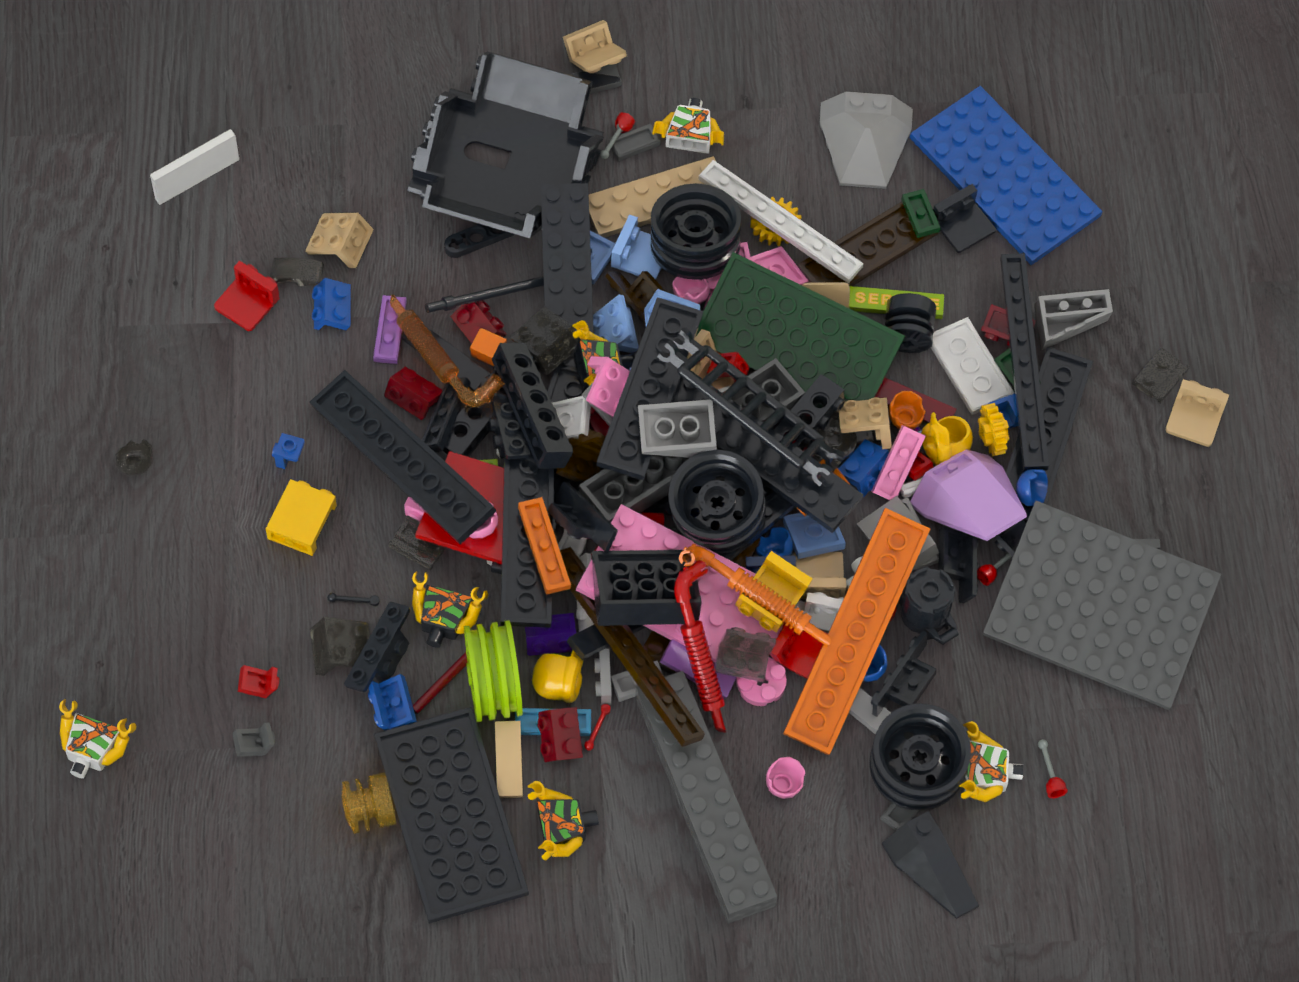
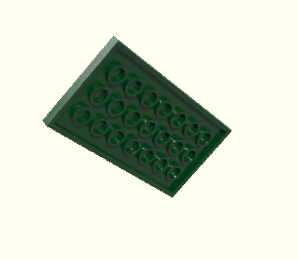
[695,252,905,402]

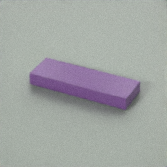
[373,295,407,364]
[660,639,737,699]

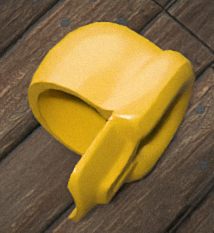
[921,412,973,466]
[532,650,584,703]

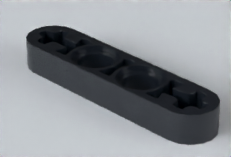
[444,209,528,258]

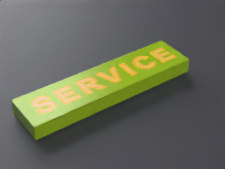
[849,286,944,319]

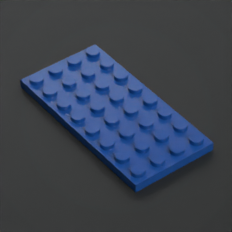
[910,86,1102,265]

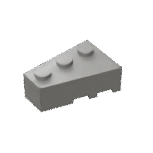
[1034,289,1113,350]

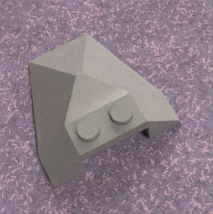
[820,92,913,189]

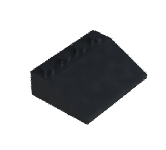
[592,550,702,626]

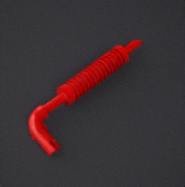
[674,560,726,733]

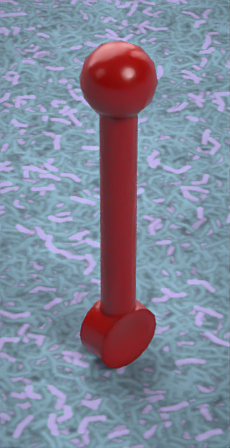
[584,704,611,751]

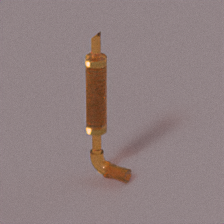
[390,294,504,407]

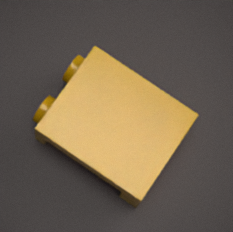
[266,479,337,556]
[735,551,813,633]

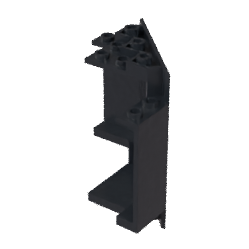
[407,51,604,238]

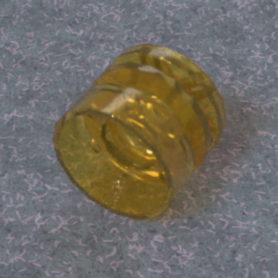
[341,772,396,834]

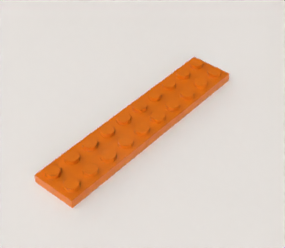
[783,508,930,755]

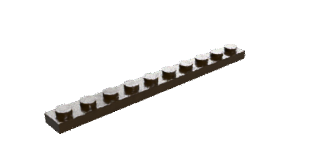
[560,547,705,747]

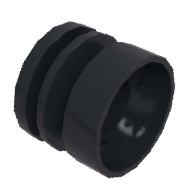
[884,293,936,353]

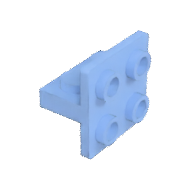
[593,294,639,353]

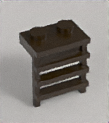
[556,430,606,484]

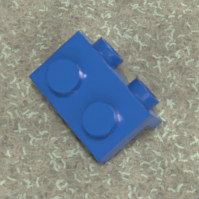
[312,278,351,330]
[839,439,889,497]
[368,674,417,731]

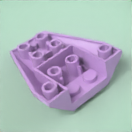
[910,449,1027,541]

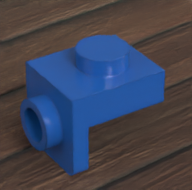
[272,433,305,469]

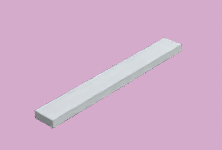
[698,160,863,284]

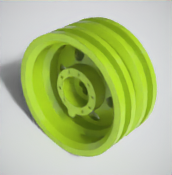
[464,620,523,722]

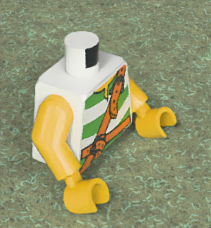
[652,98,724,154]
[59,699,137,778]
[959,721,1023,802]

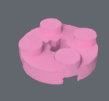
[736,657,787,706]

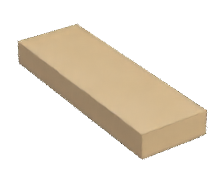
[495,721,523,798]

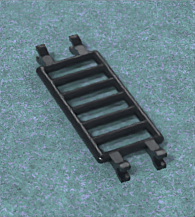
[657,327,846,486]

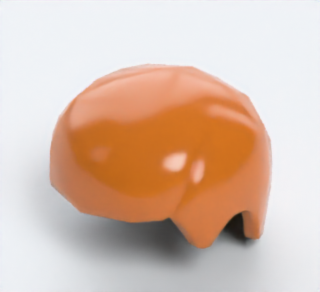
[888,391,926,430]

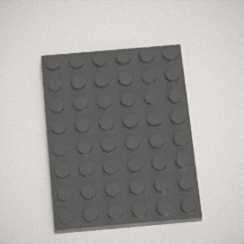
[982,501,1221,710]

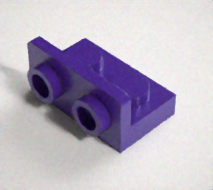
[525,613,576,656]

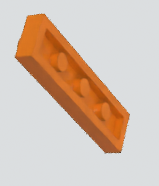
[518,497,571,595]

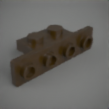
[605,271,666,324]

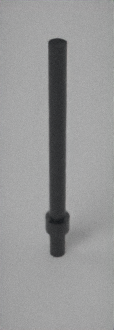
[425,276,544,313]

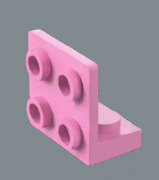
[586,356,630,417]

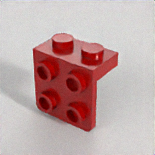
[214,260,280,331]
[768,622,828,679]

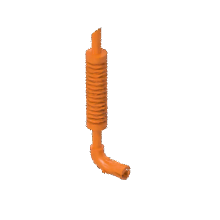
[679,544,831,646]

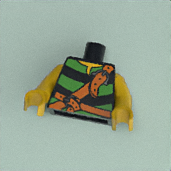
[572,320,633,391]
[412,571,488,648]
[528,781,599,860]

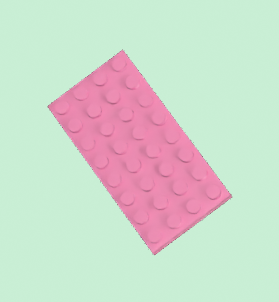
[576,504,783,683]

